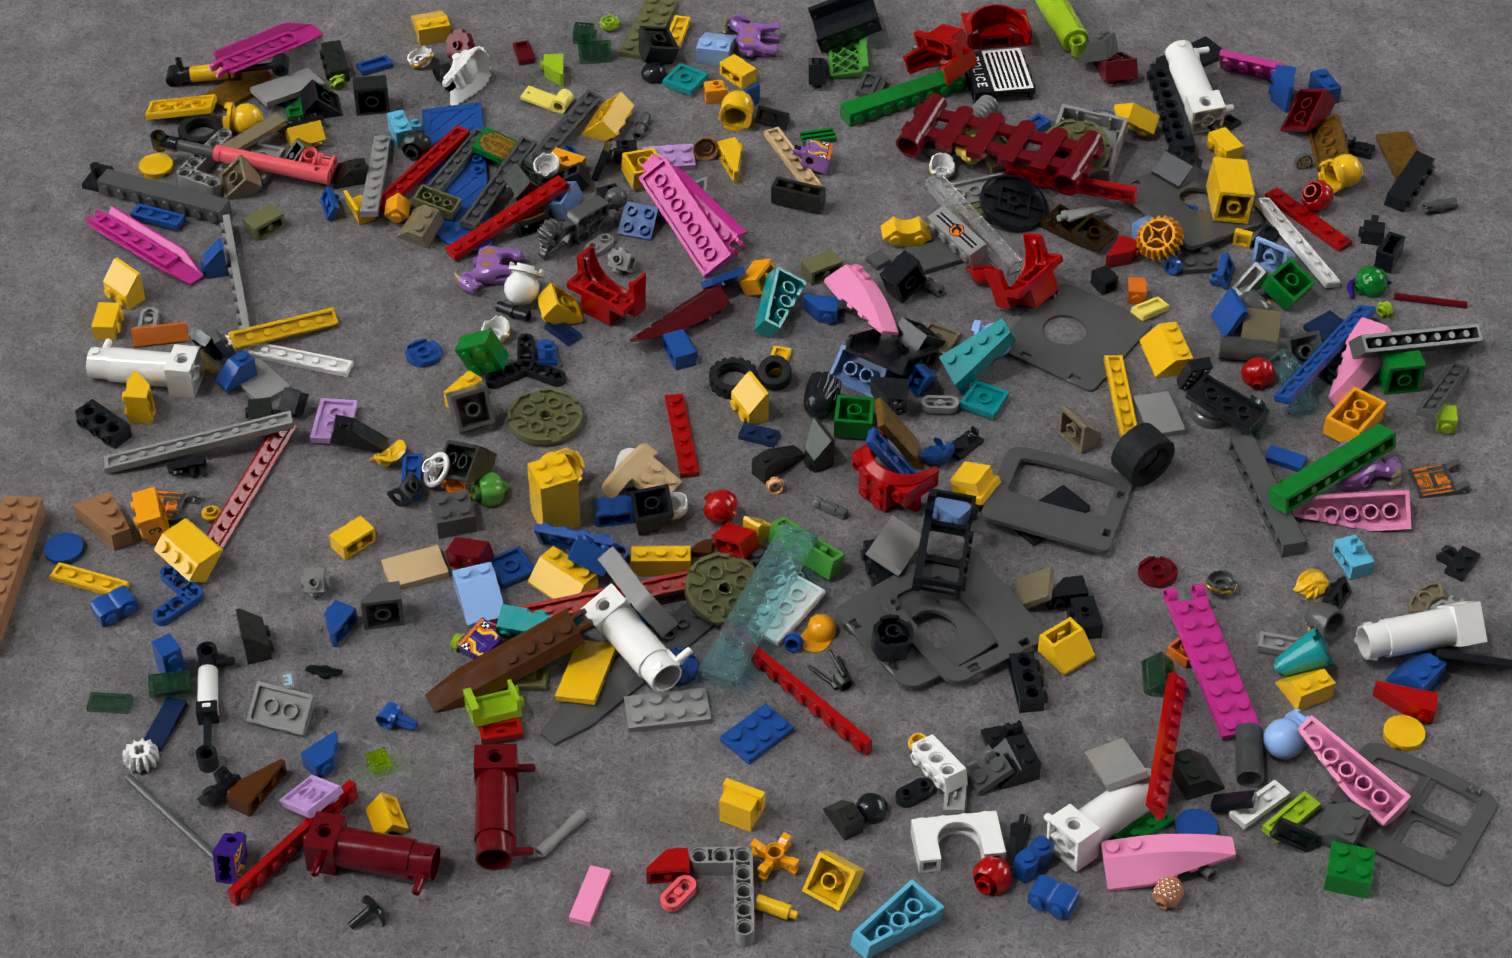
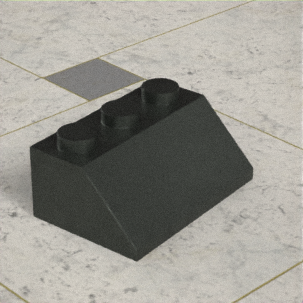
[438,440,497,483]

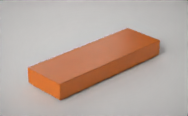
[131,322,189,347]

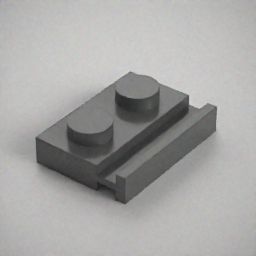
[855,71,888,97]

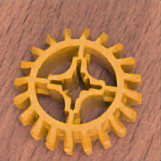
[1136,215,1184,262]

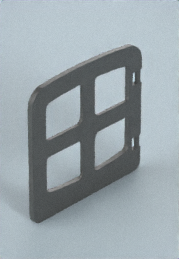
[1317,743,1497,887]

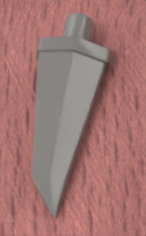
[1057,206,1110,222]

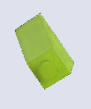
[541,54,564,87]

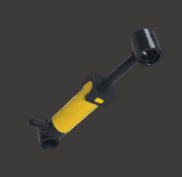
[166,53,289,87]

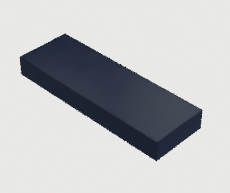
[144,696,188,752]

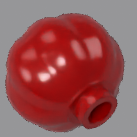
[1301,180,1333,212]
[1241,357,1276,391]
[703,489,738,524]
[973,856,1013,896]

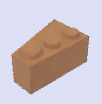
[73,491,133,550]

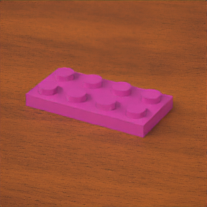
[1219,49,1286,79]

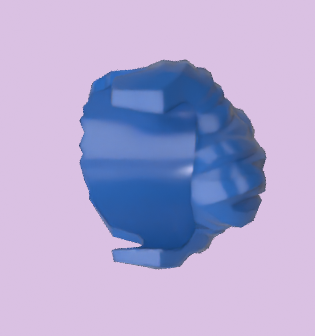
[920,437,955,466]

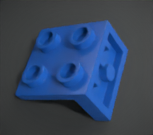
[618,201,662,240]

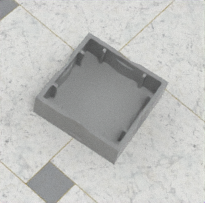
[1049,104,1128,182]

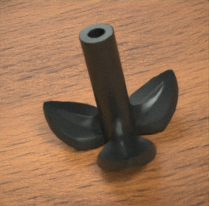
[347,895,385,930]

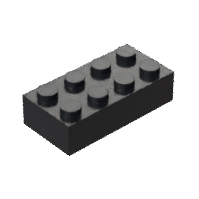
[188,326,224,360]
[1176,357,1213,390]

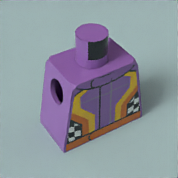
[792,139,833,174]

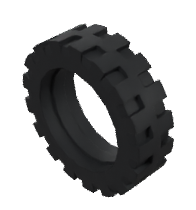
[178,114,223,145]
[709,357,758,399]

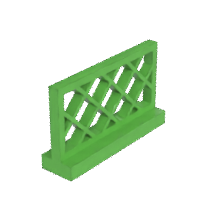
[829,36,870,79]

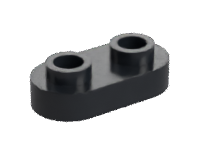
[895,778,934,808]

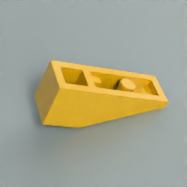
[716,137,743,184]

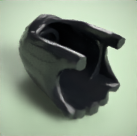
[803,371,842,418]

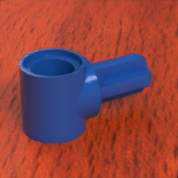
[376,702,418,731]

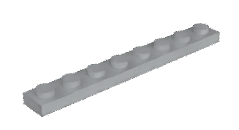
[360,135,392,217]

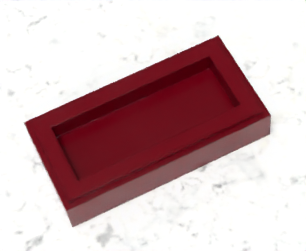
[513,40,535,66]

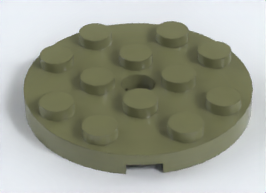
[1046,119,1110,175]
[507,388,583,446]
[684,553,764,626]

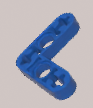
[153,565,204,626]

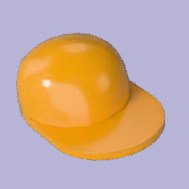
[801,614,837,653]

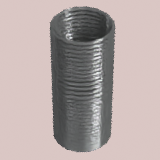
[1218,335,1277,364]
[1236,722,1264,787]

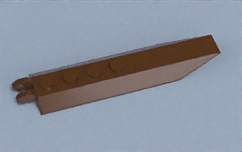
[425,608,593,713]

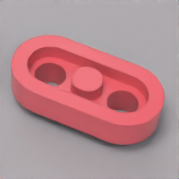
[660,875,696,912]

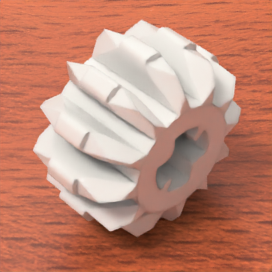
[122,738,159,774]

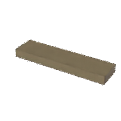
[222,112,287,150]

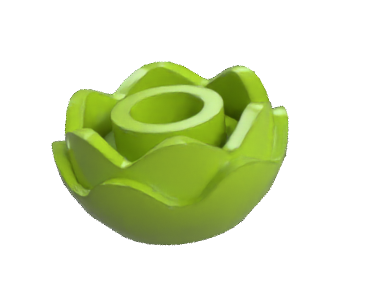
[599,14,620,32]

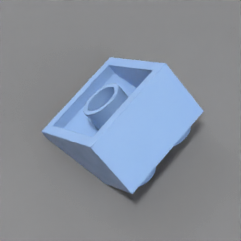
[1252,236,1295,273]

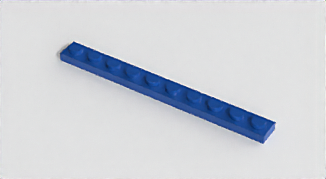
[1274,305,1376,404]

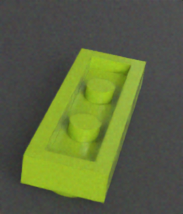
[1262,791,1321,843]

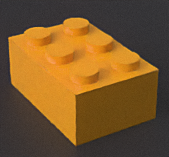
[1322,387,1387,443]

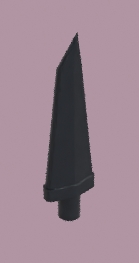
[1007,814,1032,871]

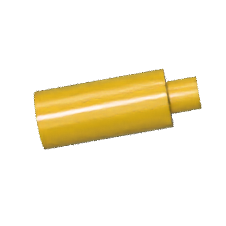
[754,894,799,921]

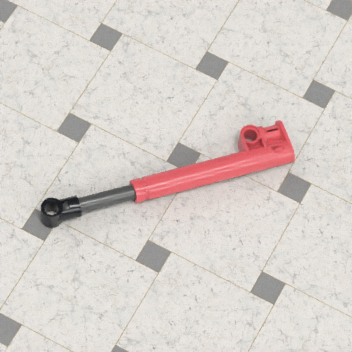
[150,129,338,185]

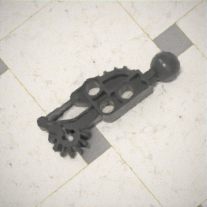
[535,187,627,260]

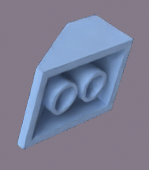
[696,32,737,66]
[452,562,503,628]

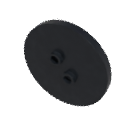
[979,174,1047,232]

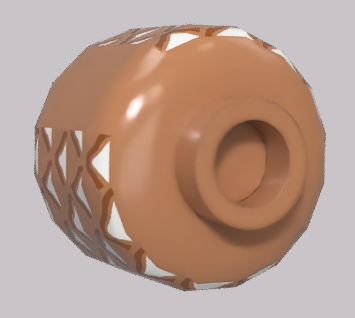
[1152,876,1185,910]

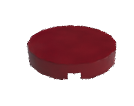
[1138,556,1177,589]

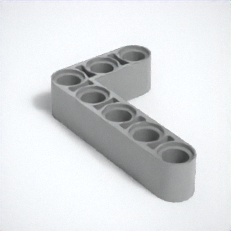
[177,128,233,197]
[598,546,678,637]
[689,846,755,947]

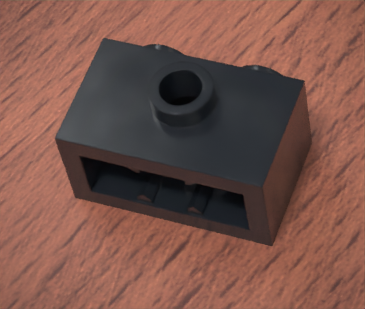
[1374,231,1406,273]
[1066,596,1103,640]

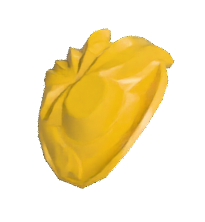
[370,439,406,467]
[1293,568,1330,600]

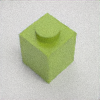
[1435,405,1458,434]

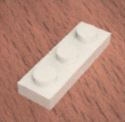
[1229,780,1290,830]

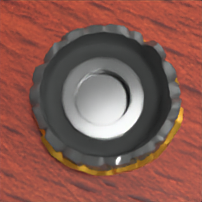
[1205,570,1237,596]

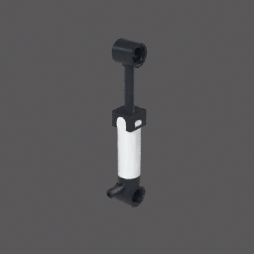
[195,641,235,773]

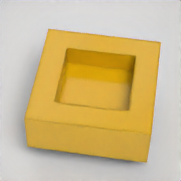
[1232,228,1253,249]

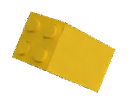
[1206,157,1255,224]
[527,453,581,529]

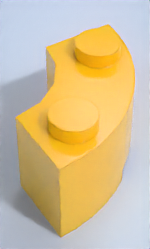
[881,216,932,247]

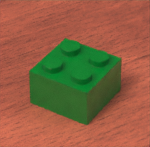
[1260,257,1316,311]
[455,329,509,376]
[1378,350,1426,395]
[834,395,875,440]
[1323,841,1376,899]

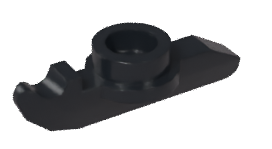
[305,665,343,679]

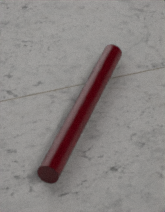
[1394,293,1467,308]

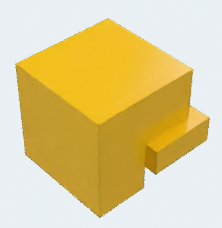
[950,461,1001,505]
[719,778,765,832]

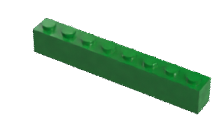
[840,70,966,127]
[1269,423,1396,514]

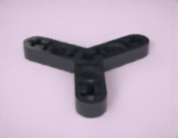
[485,333,566,389]

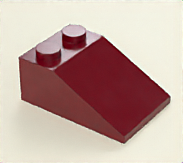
[1094,52,1138,84]
[1280,89,1336,132]

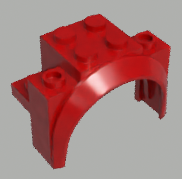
[960,4,1032,50]
[903,24,977,85]
[984,233,1064,309]
[566,246,646,325]
[851,432,939,513]

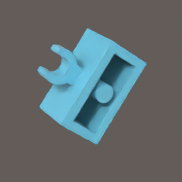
[387,110,422,148]
[1332,534,1375,580]

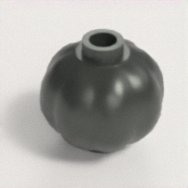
[400,130,433,160]

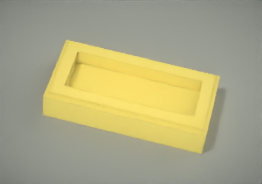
[1131,296,1170,321]

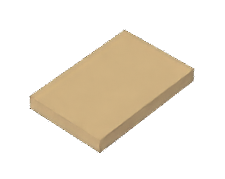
[381,545,449,590]

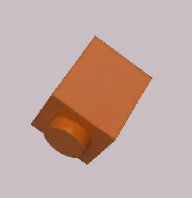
[1126,277,1147,305]

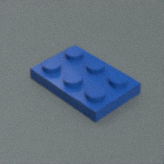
[720,703,794,765]

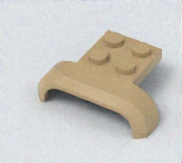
[602,443,682,498]

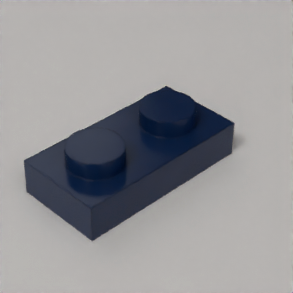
[738,422,780,448]

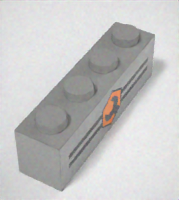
[927,205,989,267]

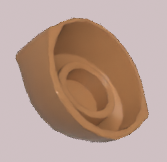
[693,135,718,161]

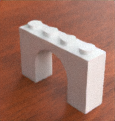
[910,811,1006,873]

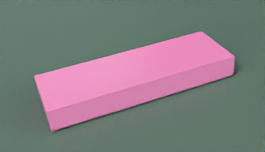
[569,865,611,926]

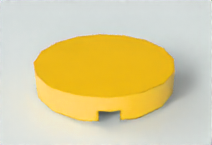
[139,153,173,179]
[1383,715,1425,752]

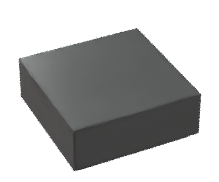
[866,250,891,270]

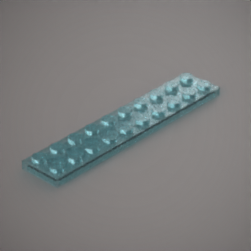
[697,523,818,687]

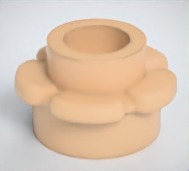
[765,477,784,495]

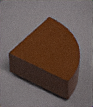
[692,539,713,557]

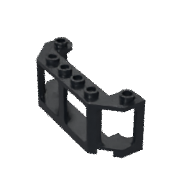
[911,488,979,599]

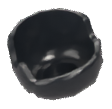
[641,62,667,84]
[855,793,889,824]

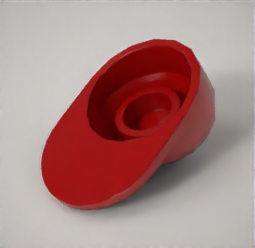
[965,265,997,285]

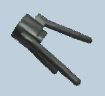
[807,650,854,691]

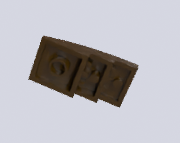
[1039,204,1119,252]

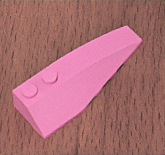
[824,264,899,336]
[1328,317,1392,406]
[1293,489,1412,531]
[1297,715,1411,826]
[1101,834,1236,891]

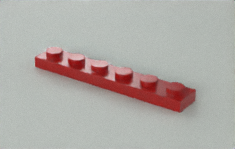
[1264,187,1352,252]
[664,393,699,479]

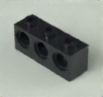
[75,399,132,449]
[1008,651,1048,713]

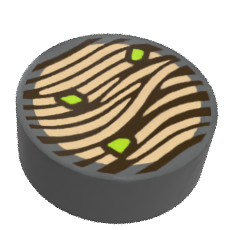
[1294,153,1313,170]

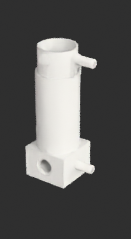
[1165,40,1234,134]
[86,339,205,398]
[581,583,693,692]
[1354,601,1488,661]
[1044,768,1151,872]

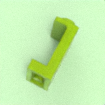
[463,679,525,727]

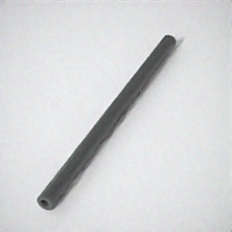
[124,774,213,861]

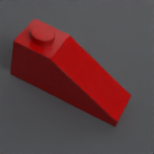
[1372,680,1438,724]

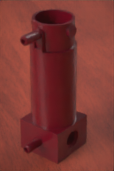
[473,743,535,870]
[303,811,441,896]

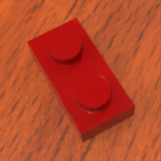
[479,717,523,744]

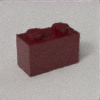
[445,537,494,568]

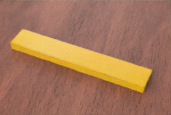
[228,307,339,350]
[1104,355,1137,438]

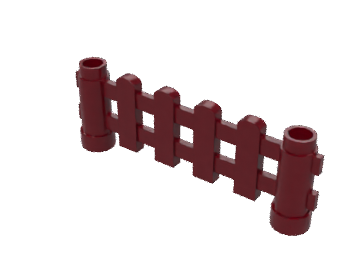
[896,94,1104,196]

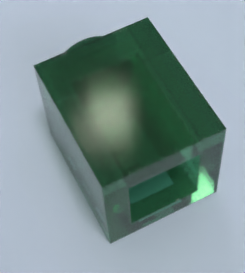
[573,22,597,45]

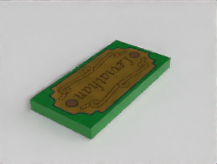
[471,126,536,174]

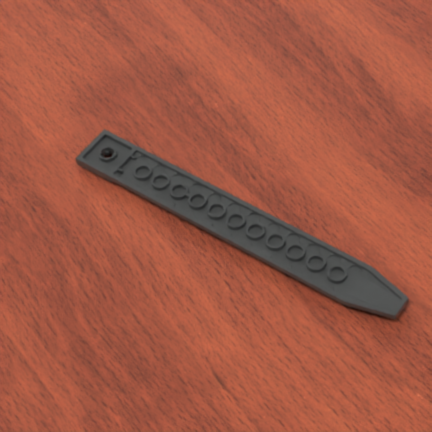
[540,547,785,746]

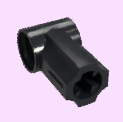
[433,63,456,92]

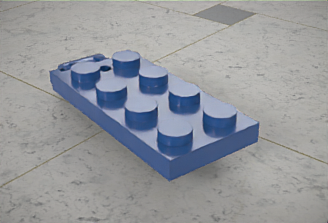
[534,523,631,564]

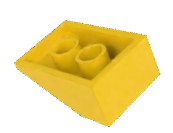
[410,10,451,46]

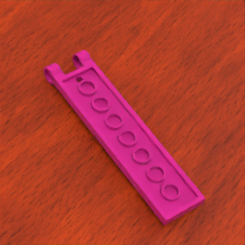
[1163,583,1260,741]

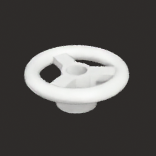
[422,452,450,488]

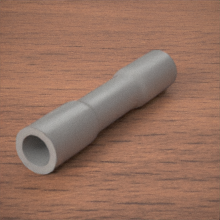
[534,809,588,859]

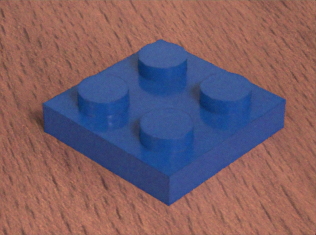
[700,266,746,288]

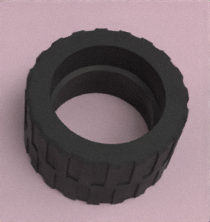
[1111,423,1175,487]

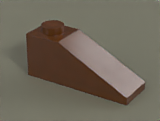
[226,759,287,817]

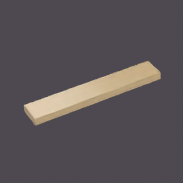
[763,127,823,187]

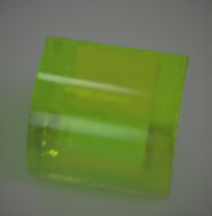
[365,746,392,775]

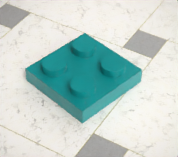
[663,63,708,96]
[959,380,1009,420]

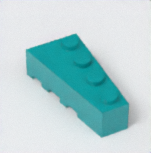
[754,266,807,338]
[939,318,1017,393]
[496,604,582,651]

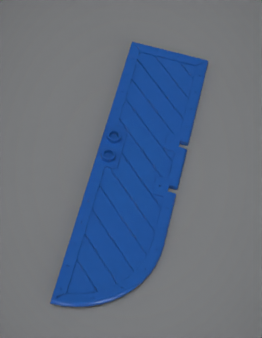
[422,102,492,252]

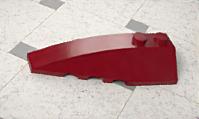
[629,284,730,342]

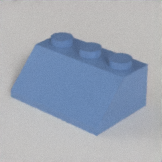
[830,345,895,398]

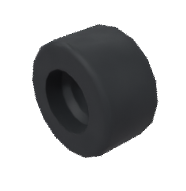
[758,355,792,391]

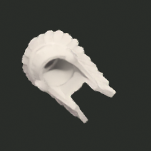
[442,46,491,106]

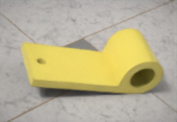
[520,85,574,114]

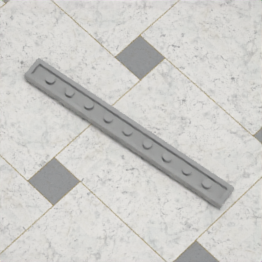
[220,214,250,330]
[104,411,294,474]

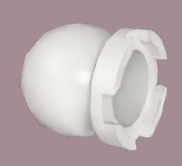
[504,262,545,306]

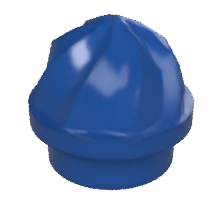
[783,631,804,652]

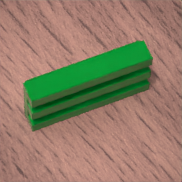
[800,127,837,147]

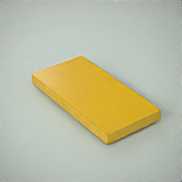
[145,94,217,120]
[555,640,617,705]

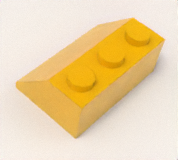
[581,91,635,141]
[1139,322,1193,378]
[154,518,223,583]
[631,545,691,576]
[527,546,598,599]

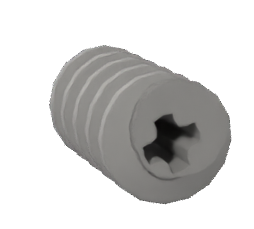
[971,95,999,119]

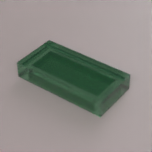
[86,692,133,714]

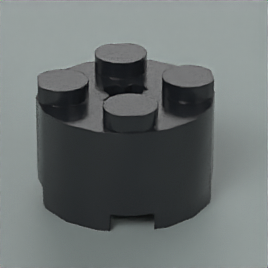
[871,614,914,662]

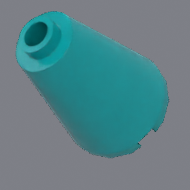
[1274,627,1334,677]

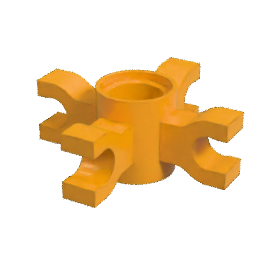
[750,832,799,882]

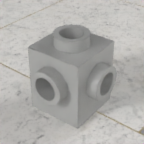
[607,247,637,274]
[300,567,330,596]

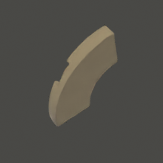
[1408,582,1445,614]

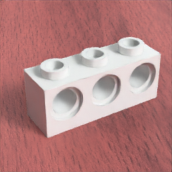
[911,734,968,794]

